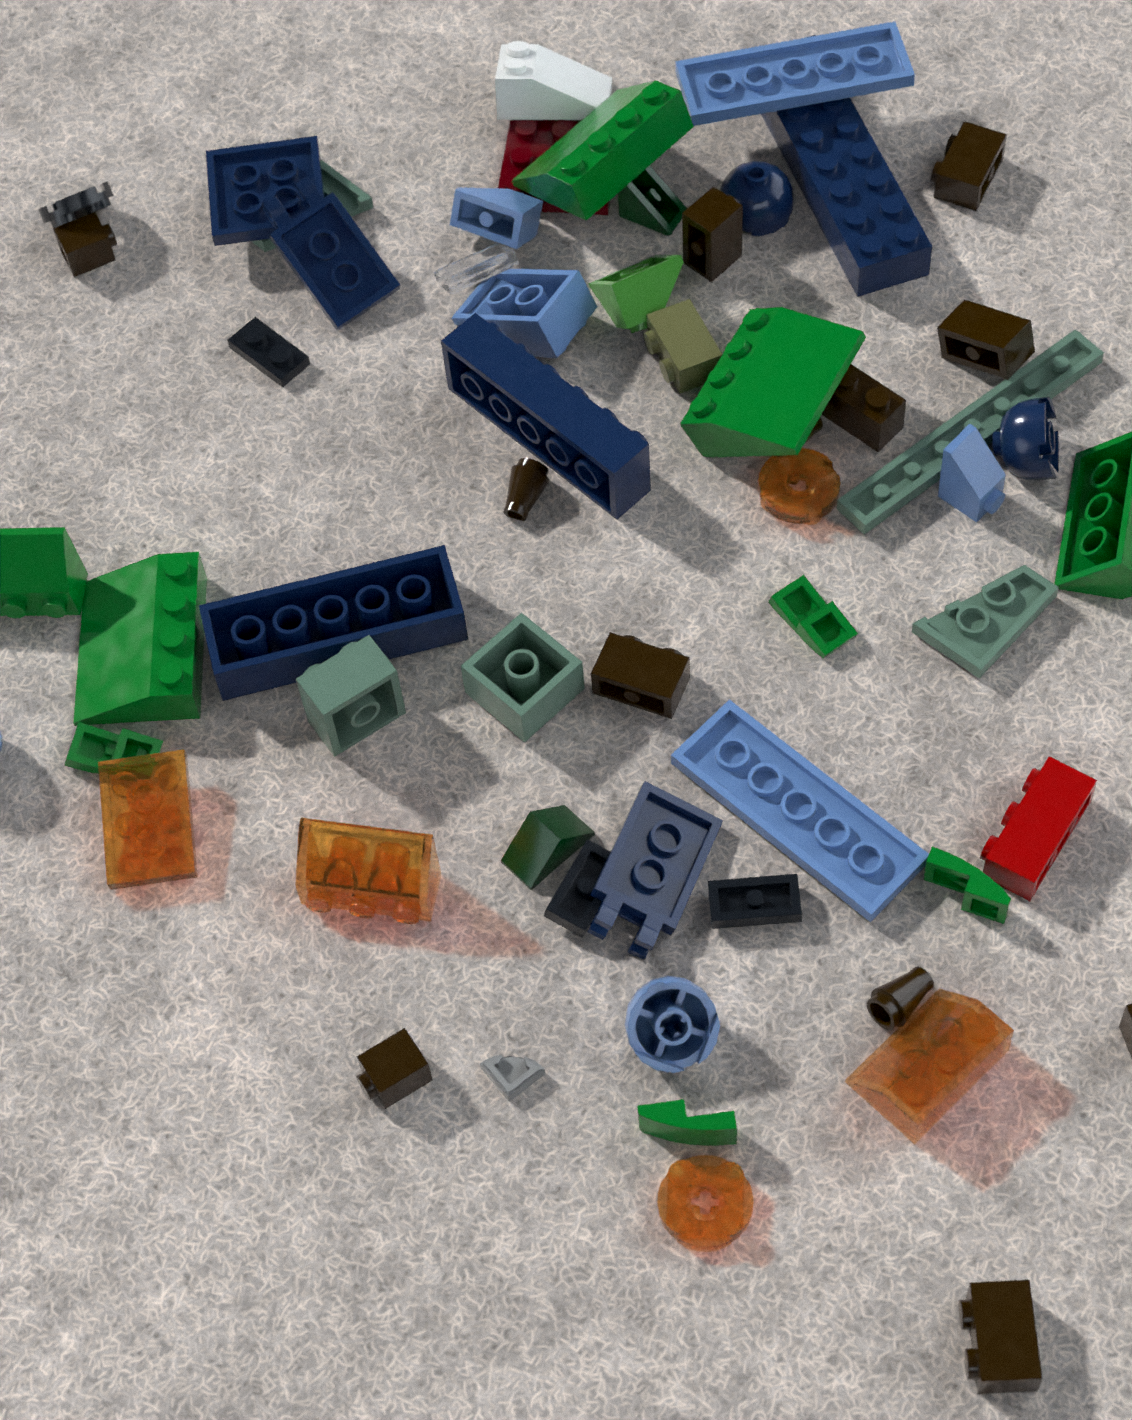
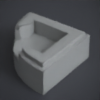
[480,1055,545,1102]

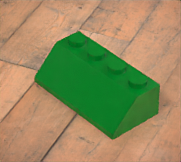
[1054,432,1132,600]
[0,527,88,618]

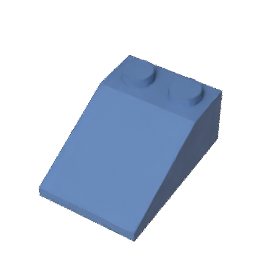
[451,268,598,358]

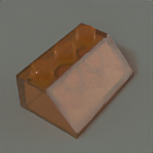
[295,818,441,924]
[845,988,1014,1145]

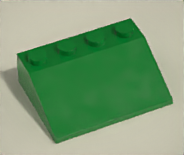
[512,80,694,221]
[680,307,866,458]
[73,552,207,726]

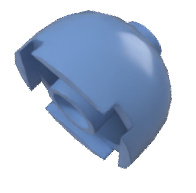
[625,976,720,1073]

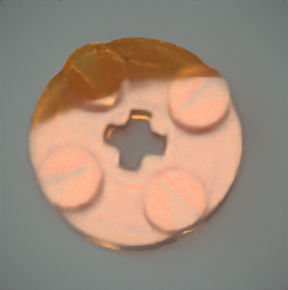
[758,448,841,525]
[657,1155,753,1252]

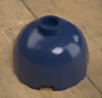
[720,161,794,236]
[992,397,1059,480]

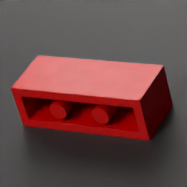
[980,756,1097,901]

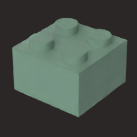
[460,612,585,742]
[296,635,406,757]

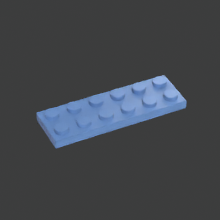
[675,22,915,126]
[671,699,929,923]

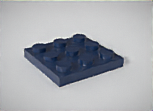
[206,136,324,246]

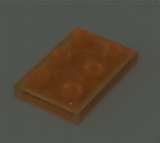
[98,749,198,890]

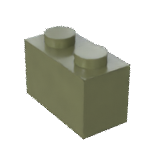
[643,299,722,394]

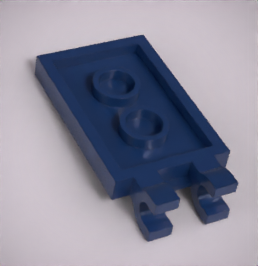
[263,175,400,331]
[587,781,723,959]

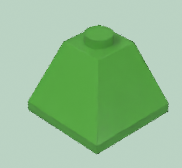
[588,254,684,333]

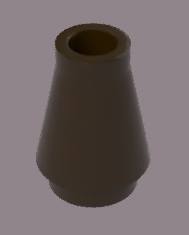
[503,458,549,521]
[867,966,934,1030]

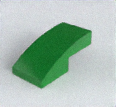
[768,575,858,659]
[64,722,163,781]
[924,846,1011,924]
[637,1099,737,1146]

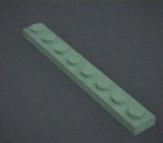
[837,329,1104,535]

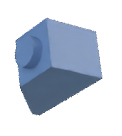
[450,187,543,249]
[938,424,1006,522]

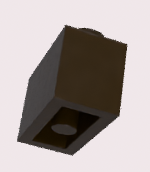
[930,121,1007,211]
[682,186,743,283]
[937,299,1035,380]
[821,364,906,452]
[591,632,690,719]
[959,1280,1043,1394]

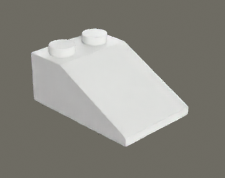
[495,41,612,120]

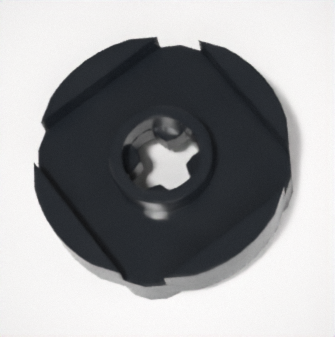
[38,181,114,228]

